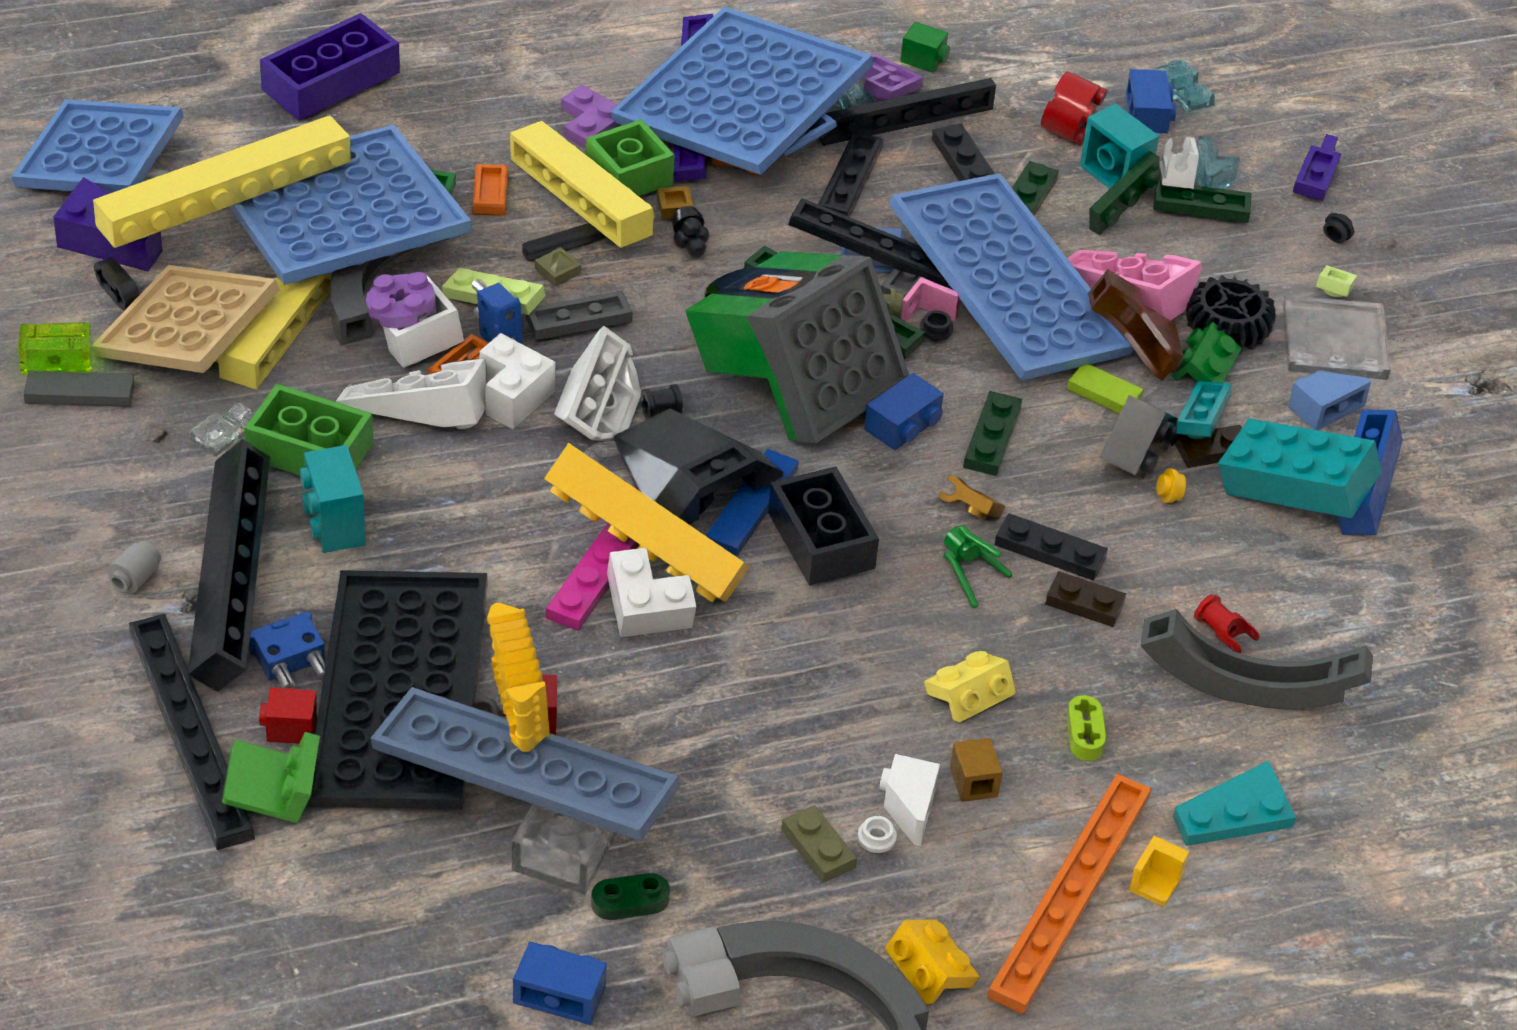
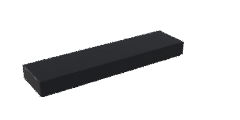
[818,131,883,217]

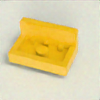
[885,919,980,1004]

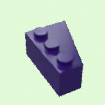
[53,177,163,271]

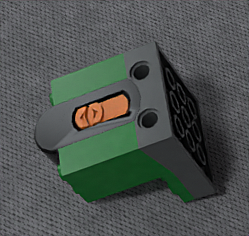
[685,251,909,444]

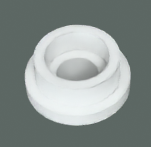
[858,816,897,853]

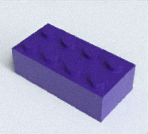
[260,13,400,121]

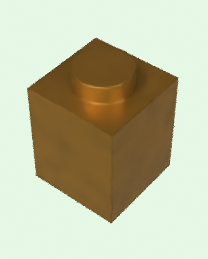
[950,738,1003,802]

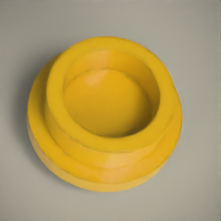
[1156,468,1186,504]

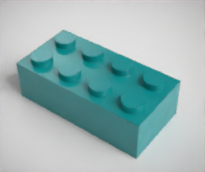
[1218,418,1382,519]

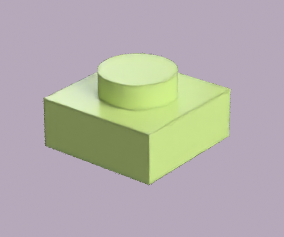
[1316,265,1357,297]

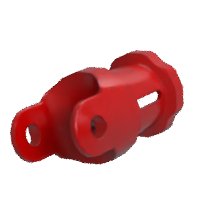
[1194,594,1260,653]

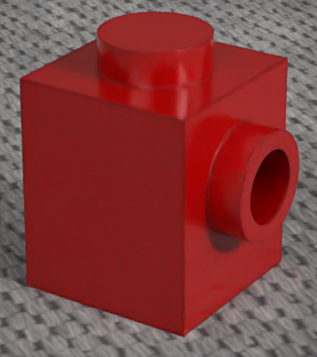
[259,688,318,744]

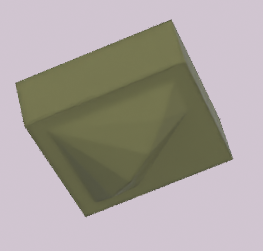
[535,247,581,286]

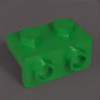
[1171,322,1242,383]

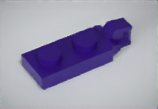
[1293,134,1341,201]

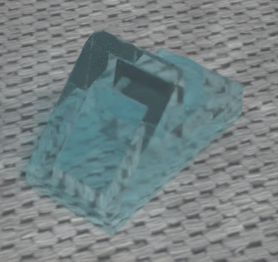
[1196,136,1240,189]

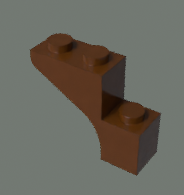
[1088,269,1183,381]

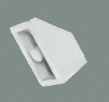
[879,754,940,846]

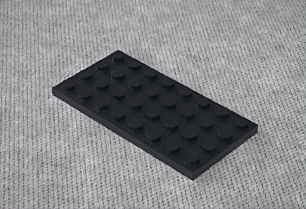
[307,570,488,810]

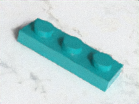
[1177,381,1231,439]

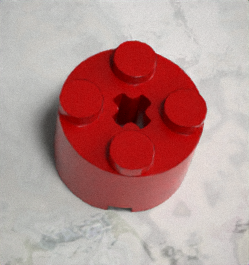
[1040,71,1108,146]

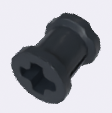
[641,384,683,419]

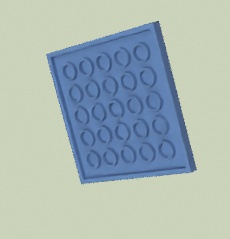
[610,7,874,175]
[229,125,472,285]

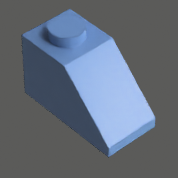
[1288,371,1371,430]

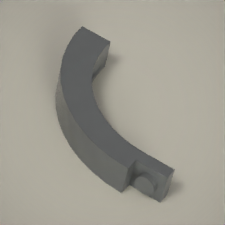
[330,239,448,346]
[1141,609,1373,709]
[717,921,929,1030]

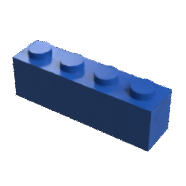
[1338,410,1403,535]

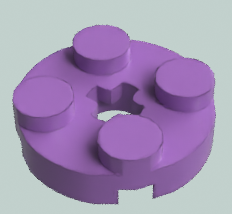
[366,272,436,328]

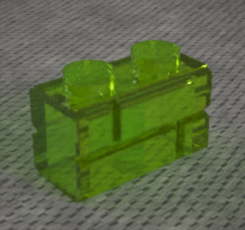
[18,322,93,374]

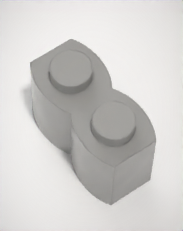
[662,926,740,1017]

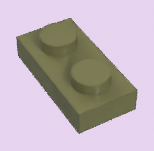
[781,805,857,883]

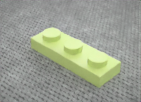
[442,268,546,315]

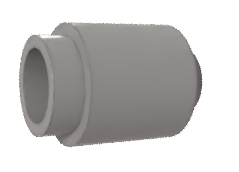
[107,541,161,594]

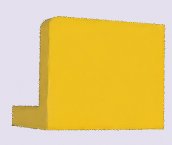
[1129,836,1190,906]

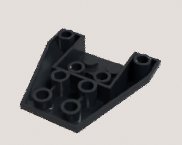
[614,409,783,524]

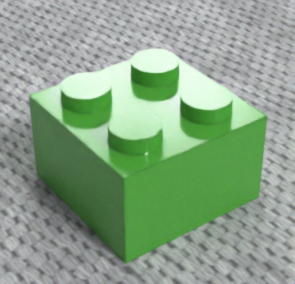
[586,119,674,197]

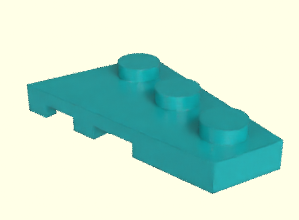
[1173,760,1296,846]

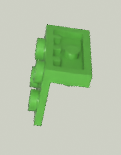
[222,732,320,823]

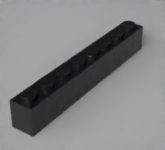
[187,439,270,692]

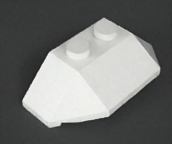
[554,326,641,442]

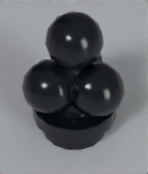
[672,206,710,257]

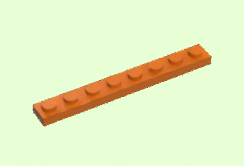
[987,774,1152,1015]

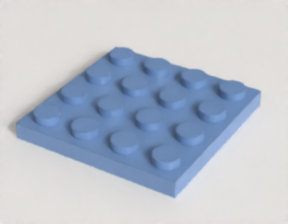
[11,99,184,193]

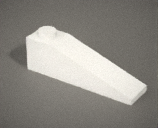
[336,358,486,429]

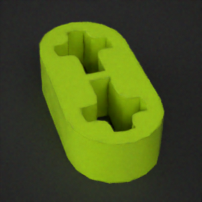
[1066,695,1106,761]

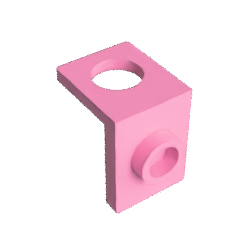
[901,277,960,322]

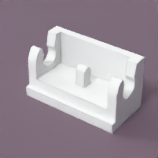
[1159,137,1199,189]

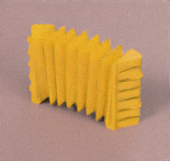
[487,603,550,752]

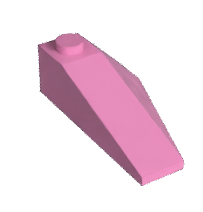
[1067,250,1202,321]

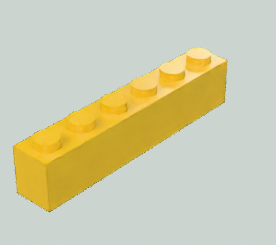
[544,443,750,603]

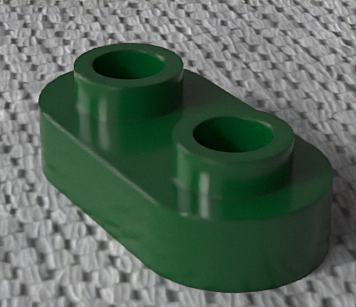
[591,873,670,920]

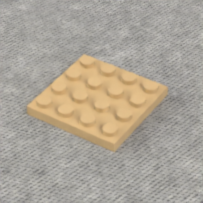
[91,265,280,373]

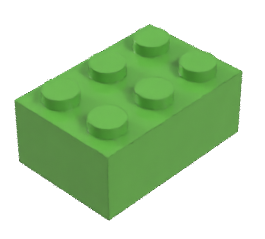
[244,383,373,475]

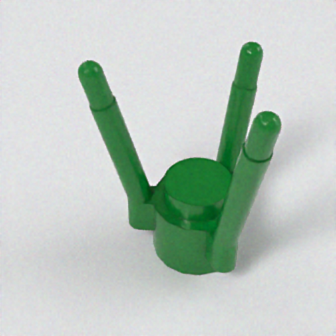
[944,525,1012,608]

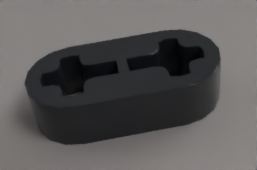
[94,257,140,310]

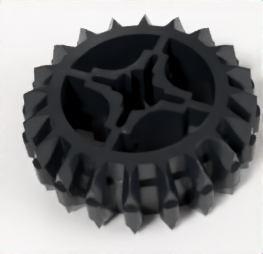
[1186,275,1276,350]

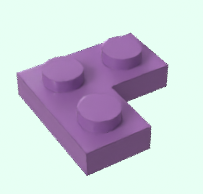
[863,53,924,101]
[561,85,622,149]

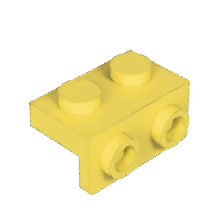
[924,651,1016,723]

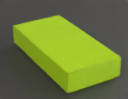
[1067,364,1144,414]

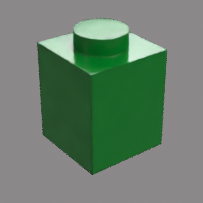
[900,22,950,73]

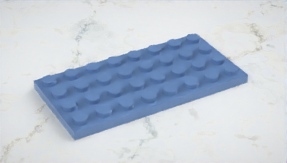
[889,173,1134,381]

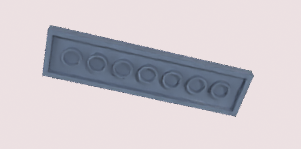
[370,687,680,841]

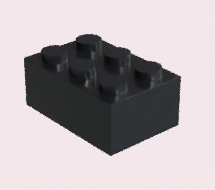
[768,466,879,586]

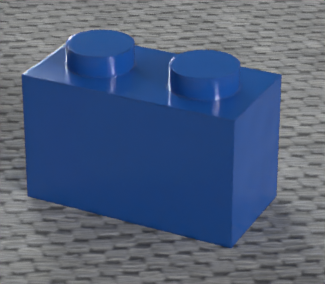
[1126,69,1176,133]
[864,373,944,451]
[513,941,607,1025]

